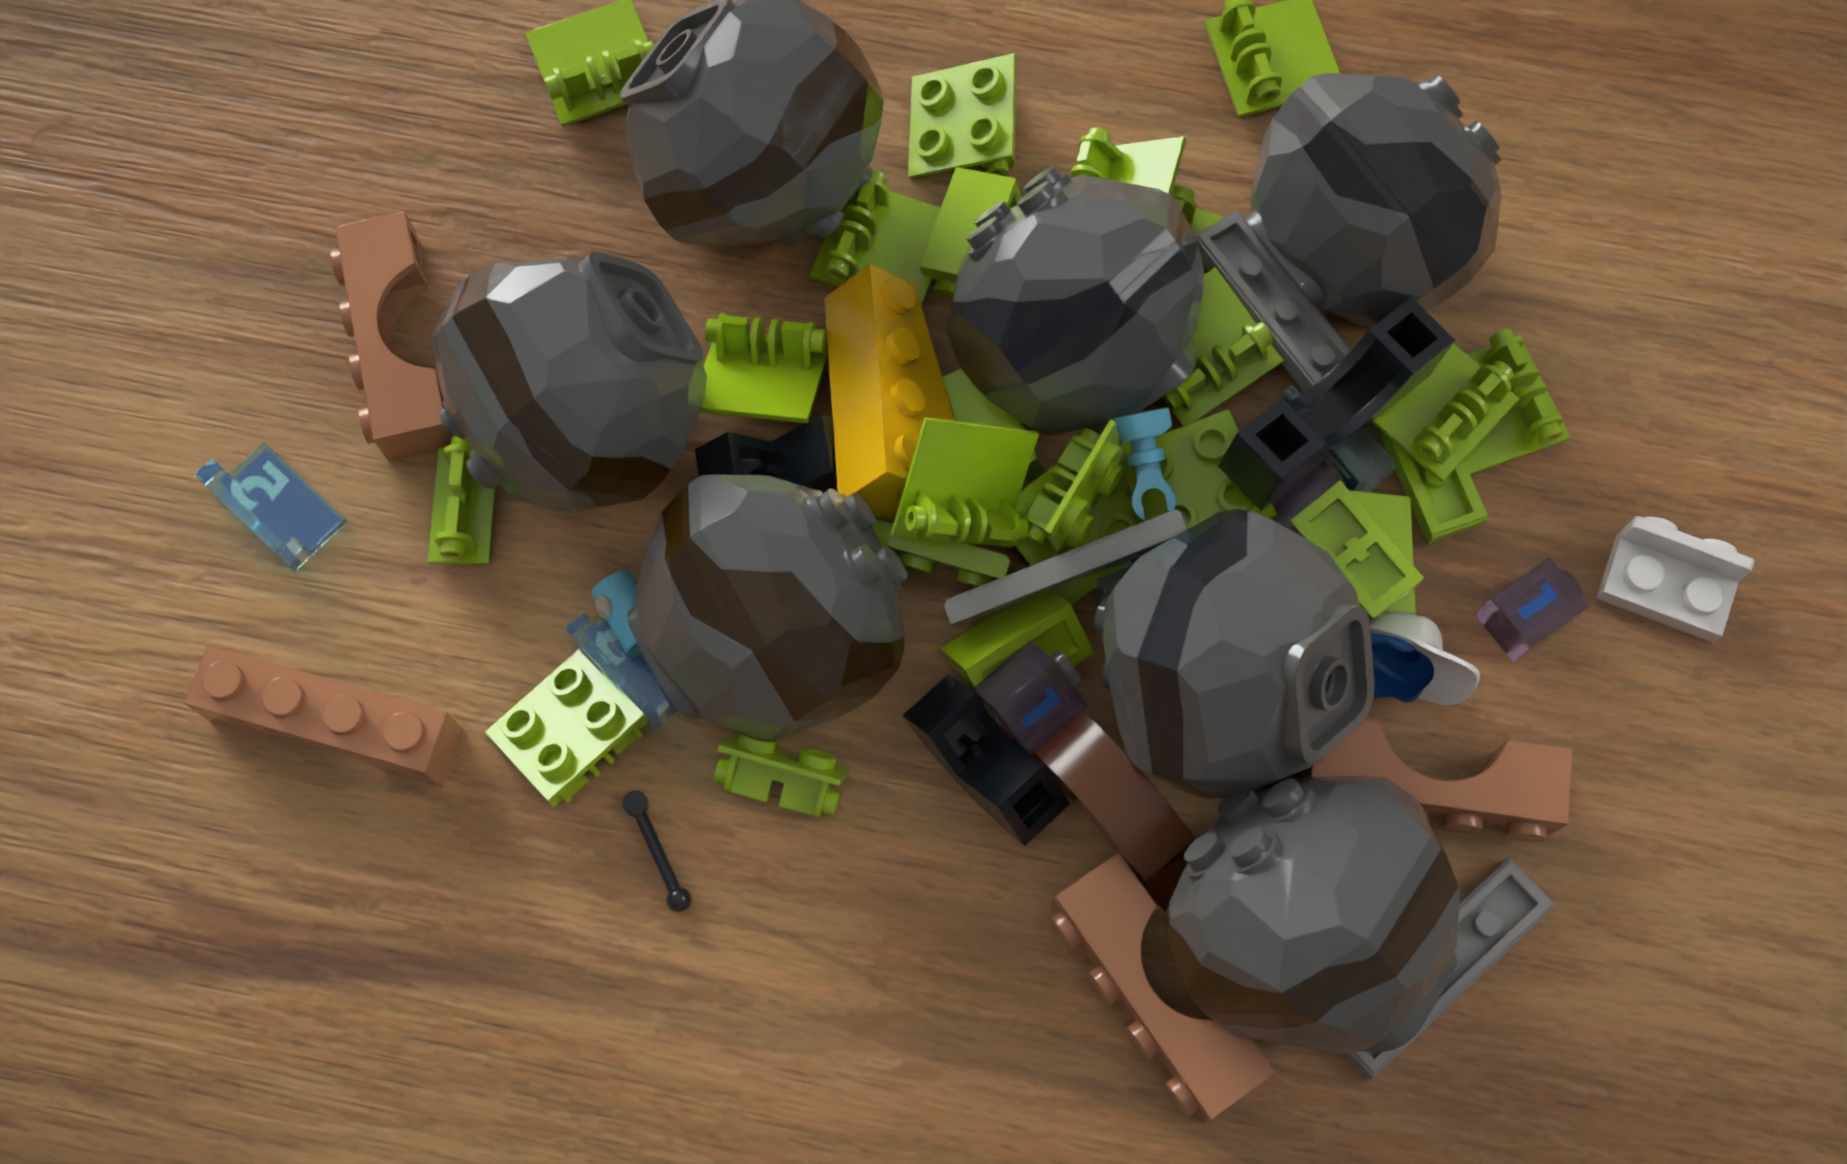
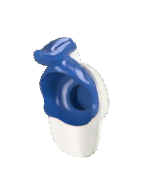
[1369,612,1480,705]

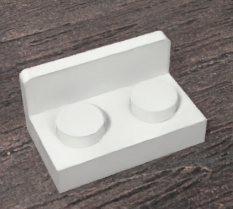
[1596,516,1755,643]

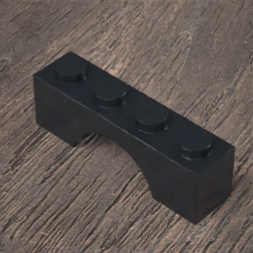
[1218,297,1455,511]

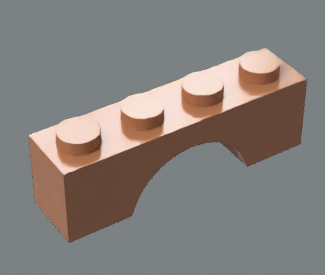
[330,211,455,461]
[184,644,464,788]
[1301,720,1572,842]
[1050,852,1276,1123]

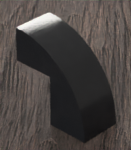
[695,414,838,493]
[902,674,1071,846]

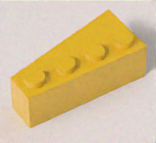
[824,263,955,522]

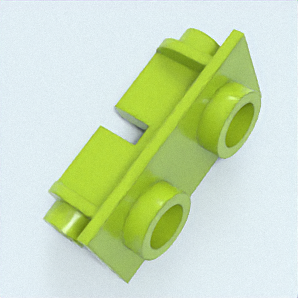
[427,436,496,565]
[714,733,850,819]

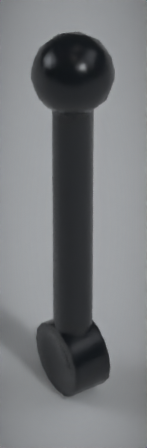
[622,791,692,912]

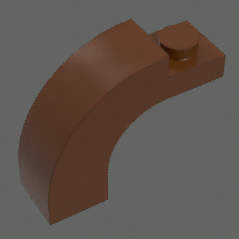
[1016,697,1195,913]

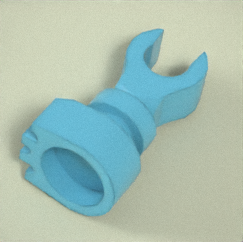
[1113,408,1176,520]

